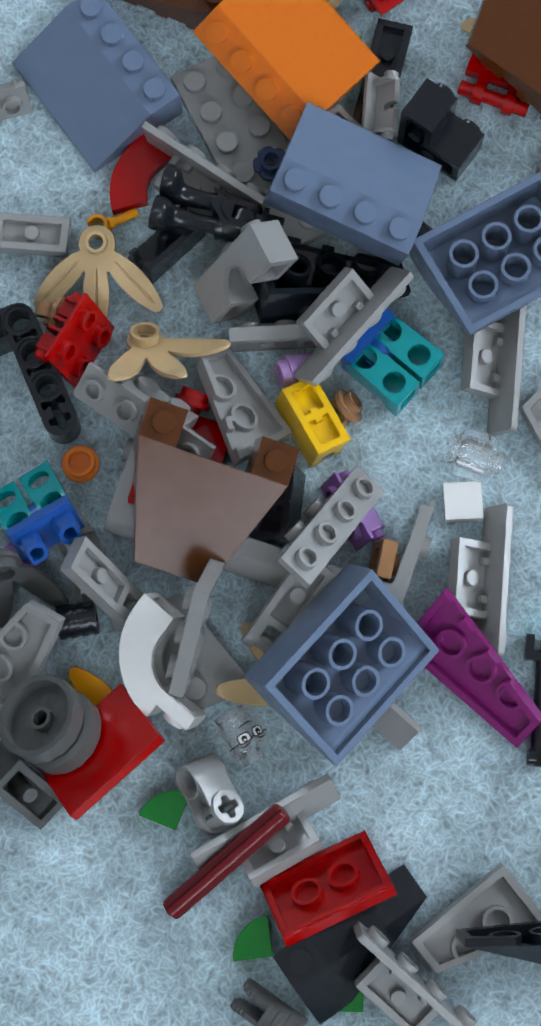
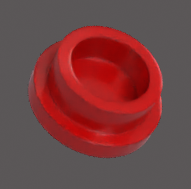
[174,385,210,416]

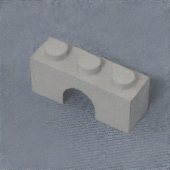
[193,219,299,323]

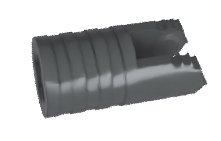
[230,978,309,1026]

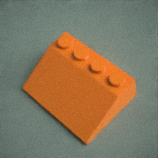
[193,0,380,140]

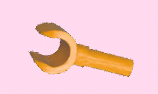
[87,208,139,240]

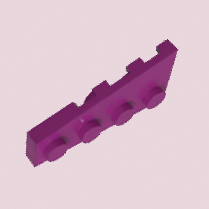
[417,587,541,748]

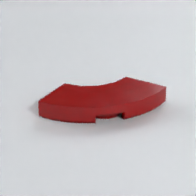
[110,134,172,215]

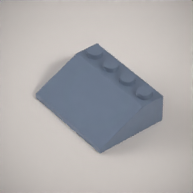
[12,0,183,173]
[263,102,442,266]
[410,171,541,336]
[244,563,440,766]

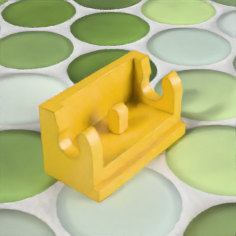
[274,381,351,468]

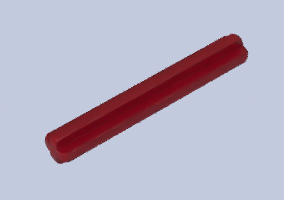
[163,804,290,919]

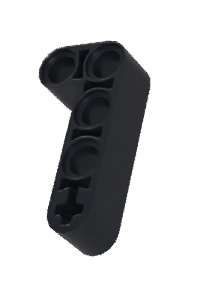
[0,303,81,444]

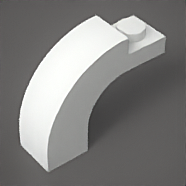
[119,592,207,730]

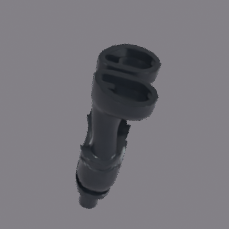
[148,163,285,242]

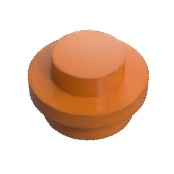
[62,445,100,483]

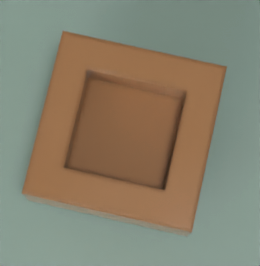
[368,538,400,582]

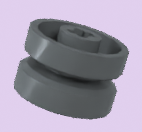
[0,674,102,775]

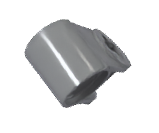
[175,753,244,835]

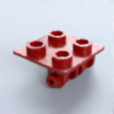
[34,292,115,388]

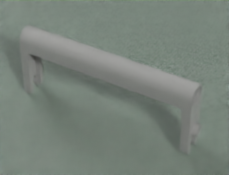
[104,438,436,605]

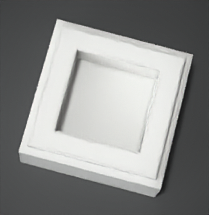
[442,481,484,522]

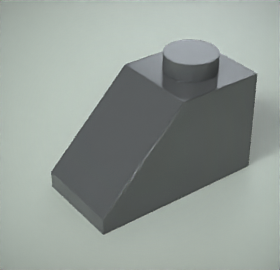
[0,740,63,830]

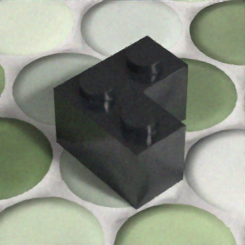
[397,78,485,181]

